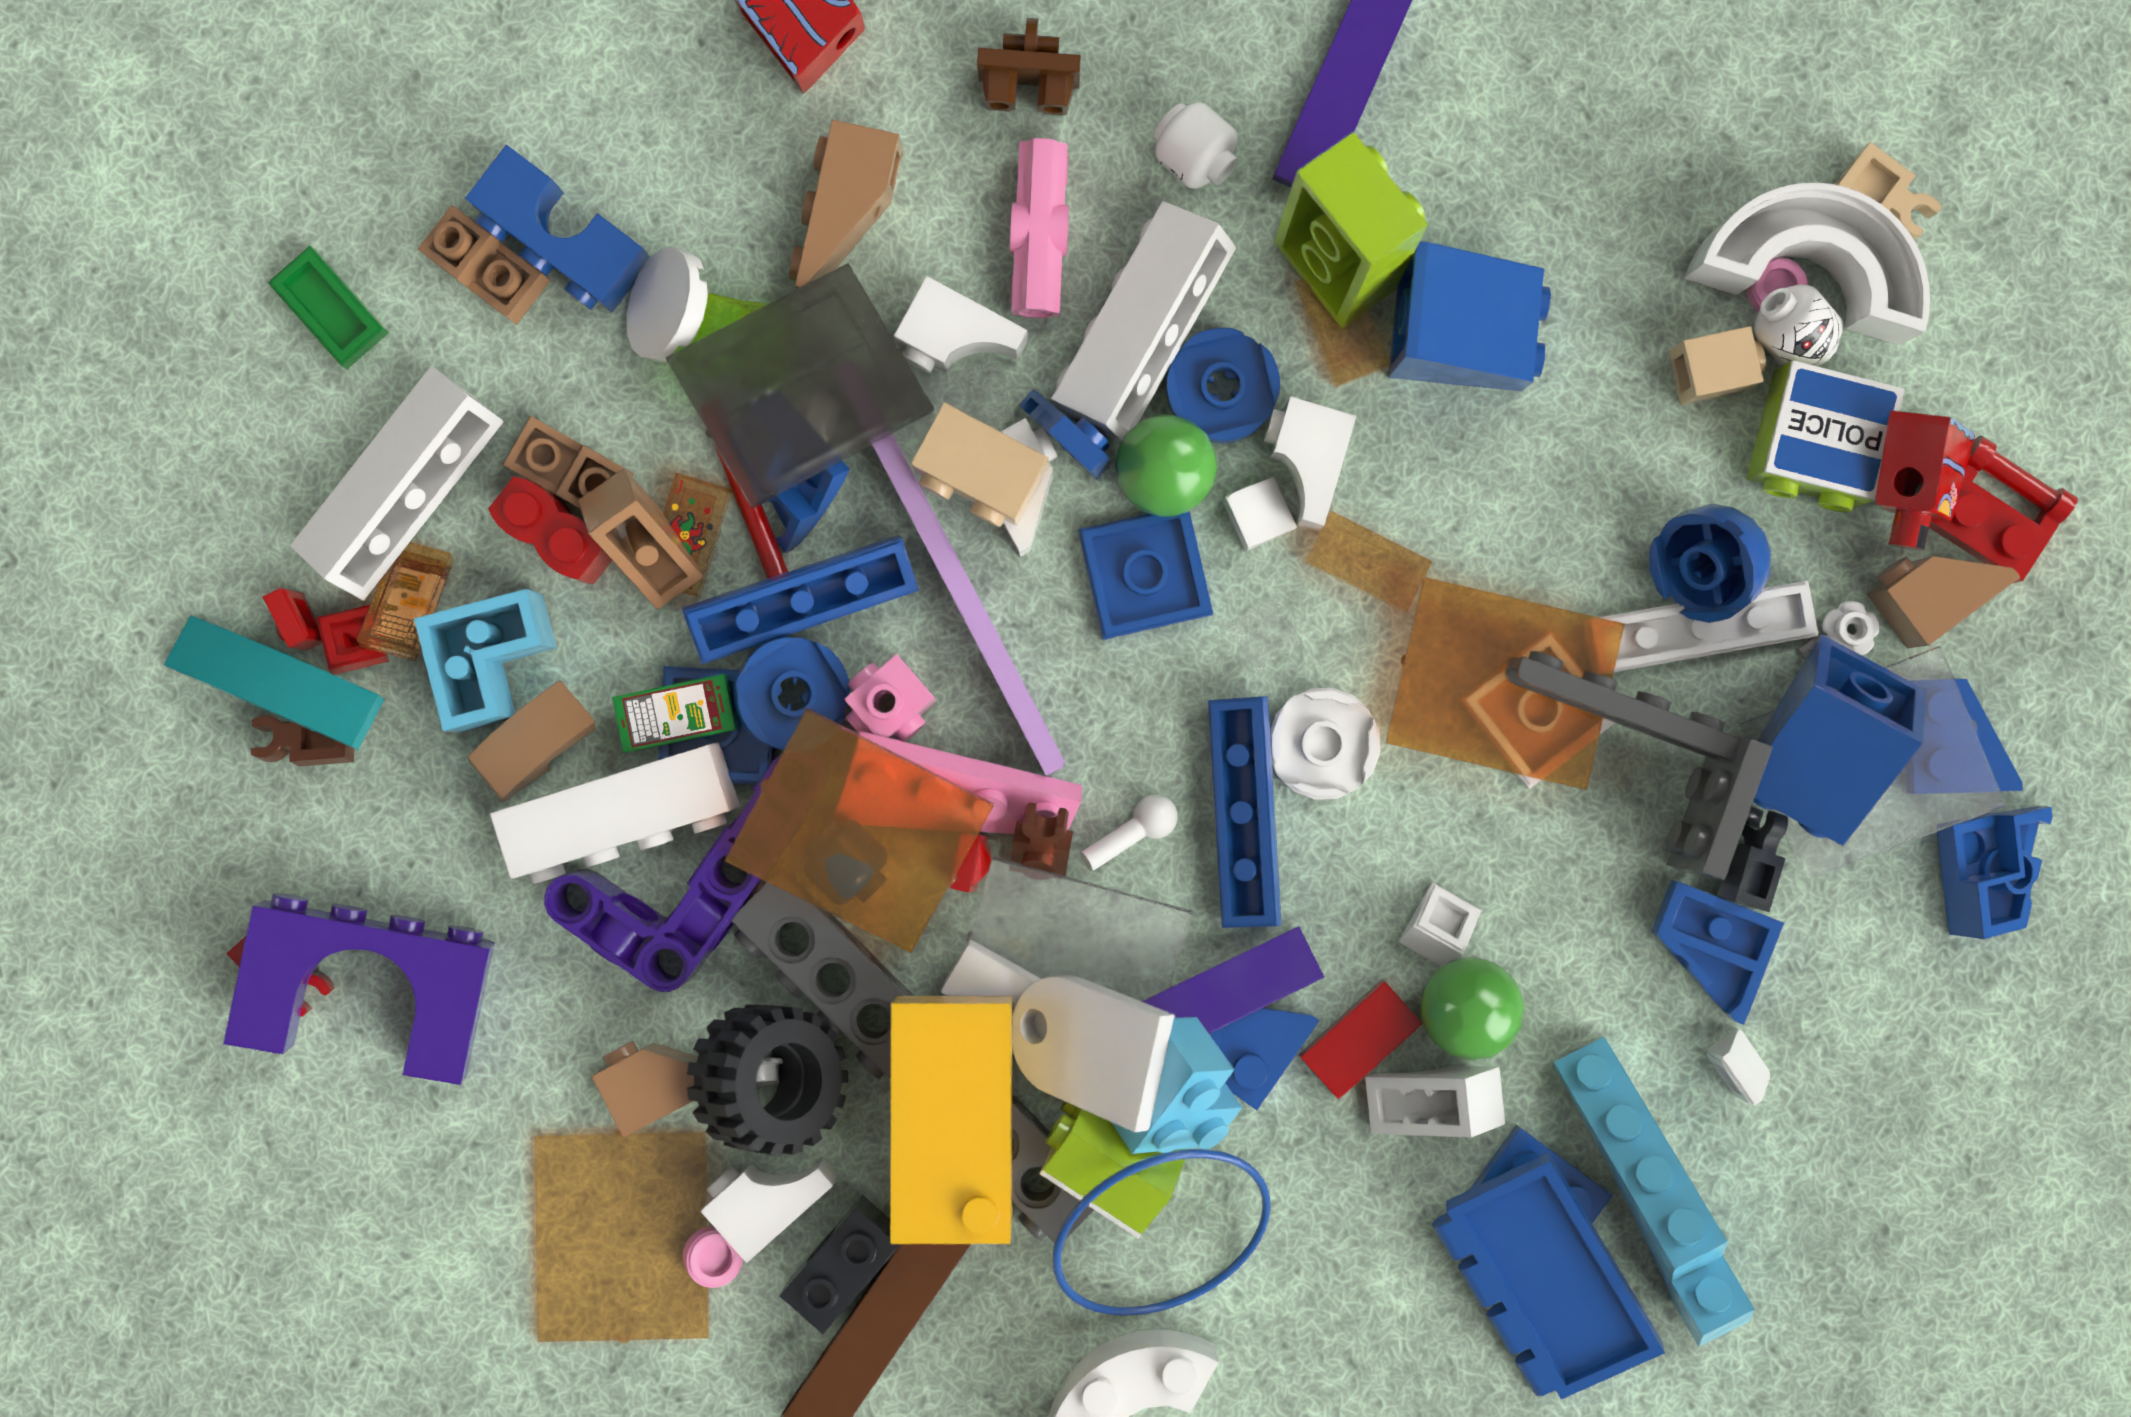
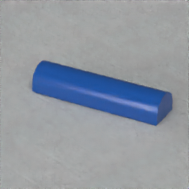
[682,534,919,664]
[1208,696,1282,928]

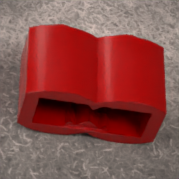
[488,477,612,585]

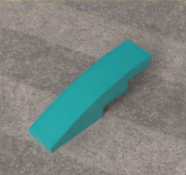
[164,615,385,750]

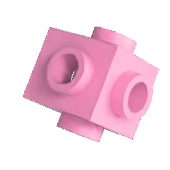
[844,654,937,742]

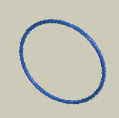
[1052,1149,1271,1316]

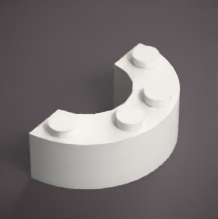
[1684,183,1930,345]
[1049,1329,1219,1417]

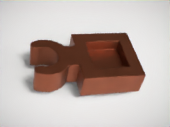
[251,715,354,767]
[1009,802,1073,879]

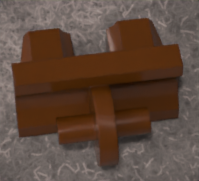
[977,18,1081,116]

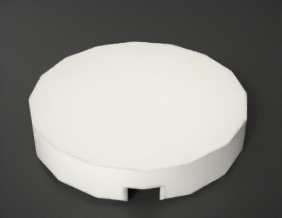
[626,247,708,362]
[1270,688,1380,800]

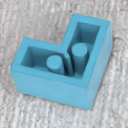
[414,589,557,732]
[1111,1017,1243,1154]

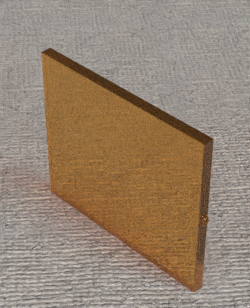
[1385,577,1625,790]
[725,708,994,953]
[535,1130,710,1343]

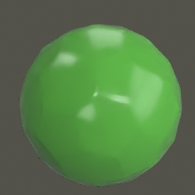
[1115,415,1217,517]
[1421,957,1524,1060]

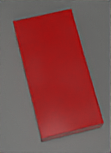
[1298,980,1423,1100]

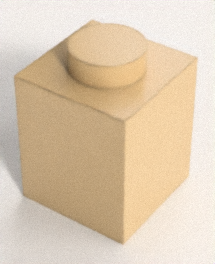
[1669,326,1766,405]

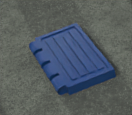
[1432,1152,1665,1400]

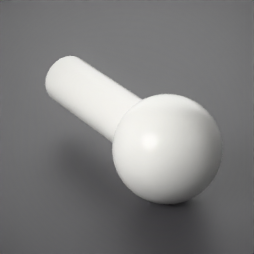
[1080,794,1178,872]

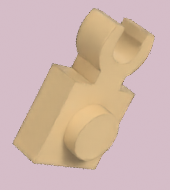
[1835,142,1942,240]

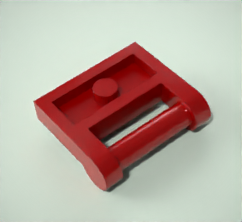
[1929,435,2078,583]

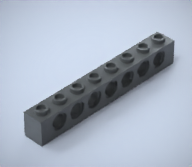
[731,868,1094,1243]

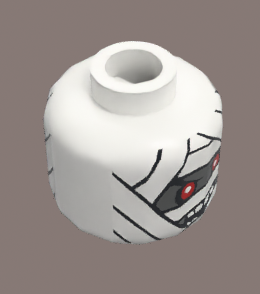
[1754,284,1843,367]

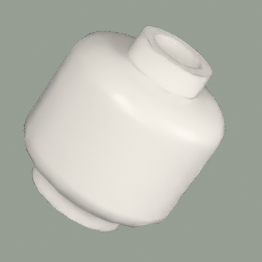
[1154,102,1238,189]

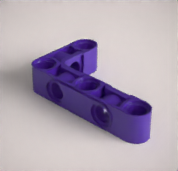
[544,749,828,992]

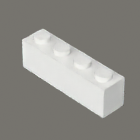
[1051,201,1236,442]
[290,366,504,601]
[490,742,740,884]

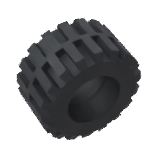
[687,1004,848,1156]

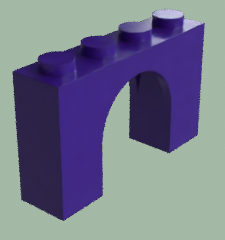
[223,893,495,1085]

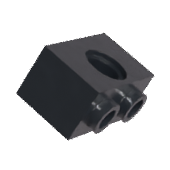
[780,1194,901,1334]

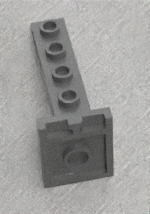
[1505,651,1773,880]

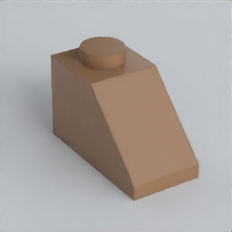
[578,468,704,610]
[1867,556,2020,649]
[591,1041,698,1138]

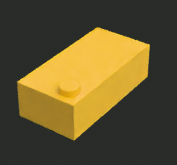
[890,996,1012,1244]

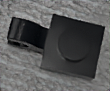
[1717,806,1788,913]

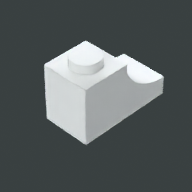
[894,276,1028,373]
[1264,396,1356,531]
[1365,1066,1505,1138]
[700,1159,839,1263]

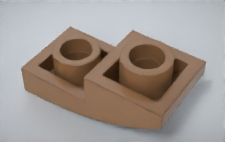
[417,205,550,325]
[502,416,634,508]
[467,680,595,802]

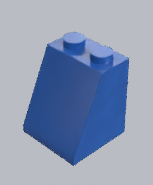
[1388,241,1551,391]
[1753,634,1926,846]

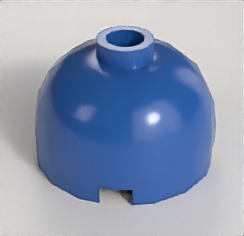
[1649,504,1771,623]

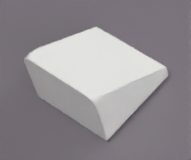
[1222,477,1297,552]
[1399,882,1482,967]
[1705,1029,1770,1105]

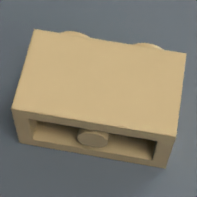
[911,402,1049,528]

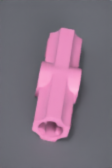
[1010,138,1069,319]

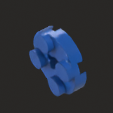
[1166,327,1280,444]
[733,637,850,750]

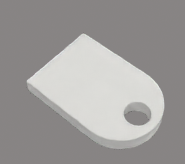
[1012,976,1174,1132]

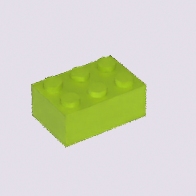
[1274,132,1428,328]

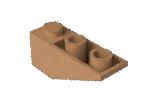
[789,119,903,300]

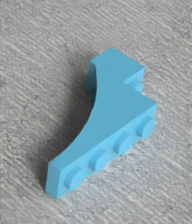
[1554,1037,1755,1347]

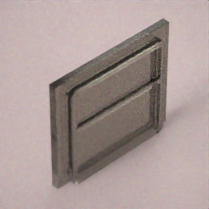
[665,263,934,508]

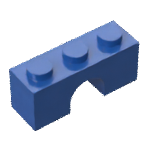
[465,144,650,313]

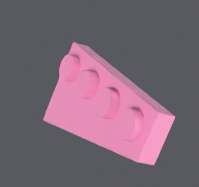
[832,731,1082,834]

